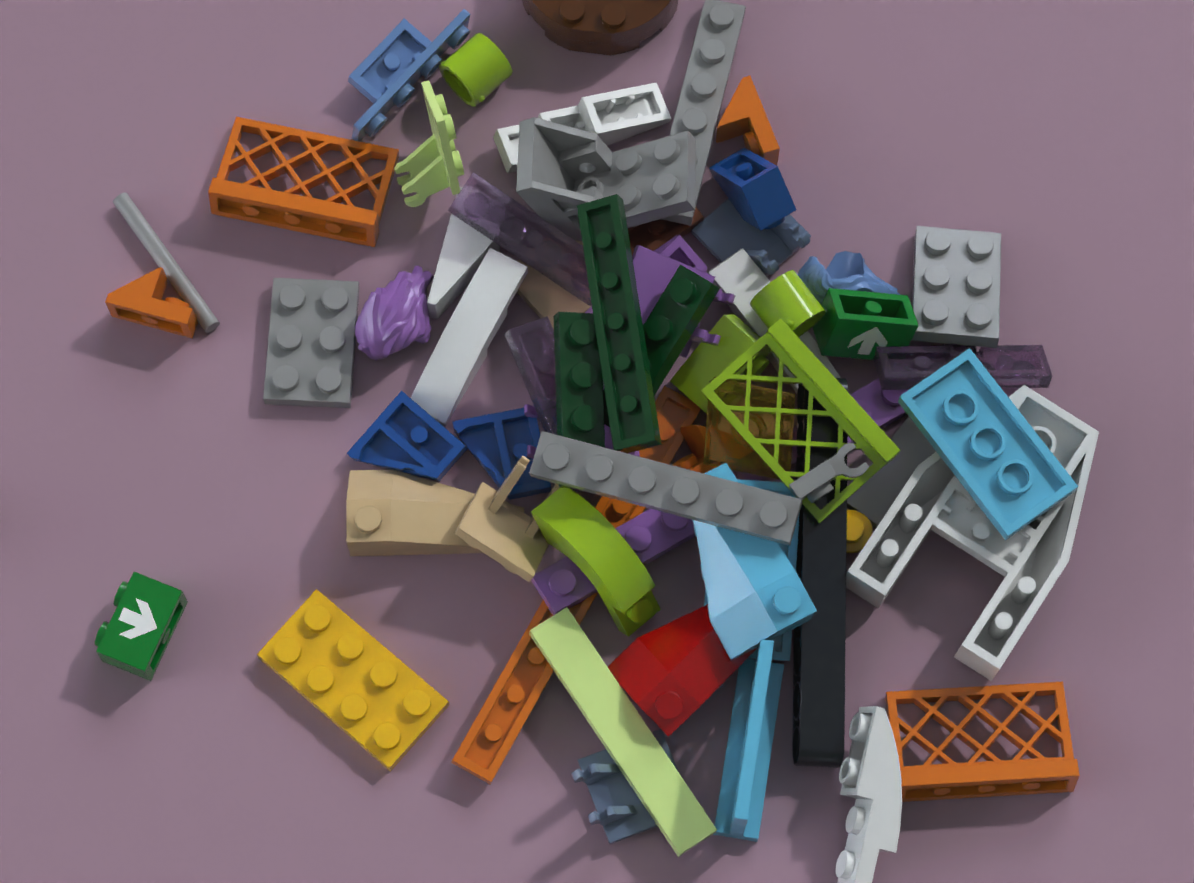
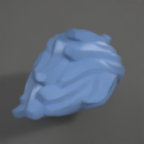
[798,251,900,304]

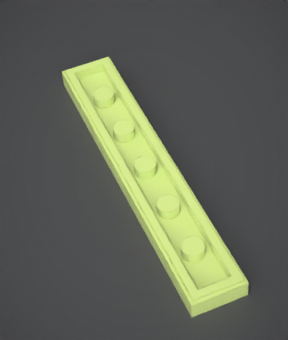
[529,607,717,857]

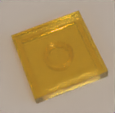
[703,377,795,480]

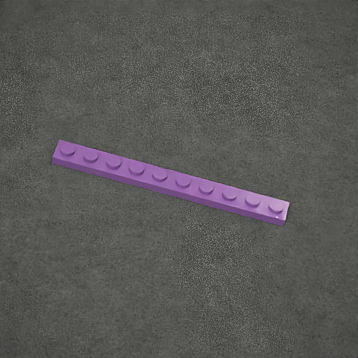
[531,366,914,615]

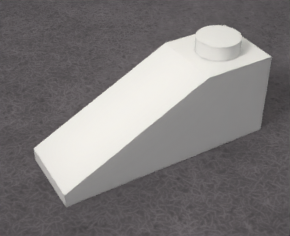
[427,186,515,319]

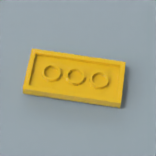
[257,589,449,772]

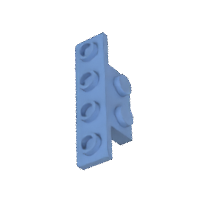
[348,9,471,141]

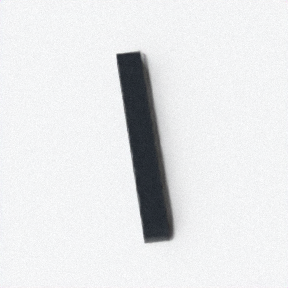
[792,378,848,768]

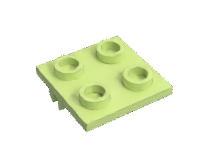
[394,80,465,207]

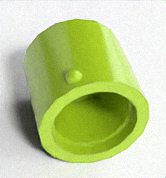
[439,33,513,107]
[749,270,826,337]

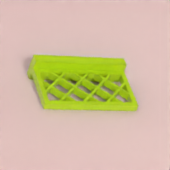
[701,318,901,524]

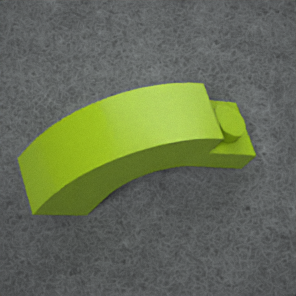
[531,488,661,637]

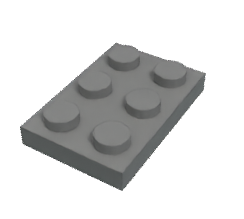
[912,226,1001,348]
[263,278,360,408]

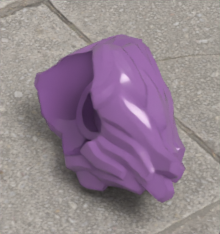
[355,265,434,360]

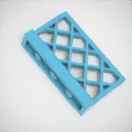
[713,639,784,842]

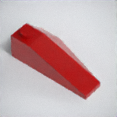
[607,604,758,737]

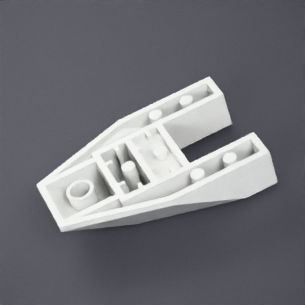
[846,385,1099,681]

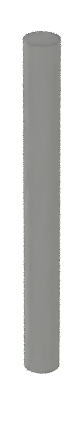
[113,193,220,333]

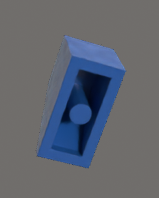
[709,147,797,231]

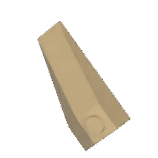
[346,469,524,556]

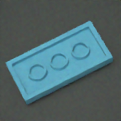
[898,348,1078,541]

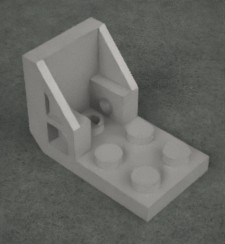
[516,117,696,241]

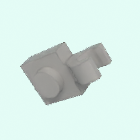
[789,443,869,503]

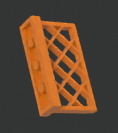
[208,116,399,247]
[885,681,1080,802]

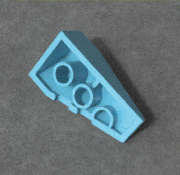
[692,463,817,660]

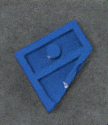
[347,391,468,481]
[452,406,551,500]

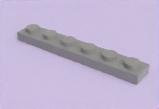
[663,0,746,226]
[529,431,802,546]

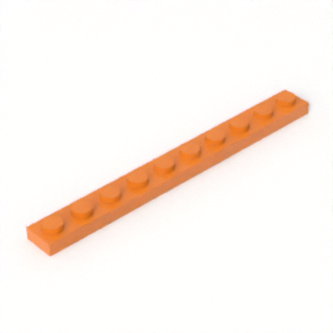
[451,385,701,785]

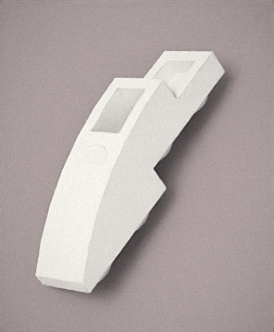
[835,706,902,883]

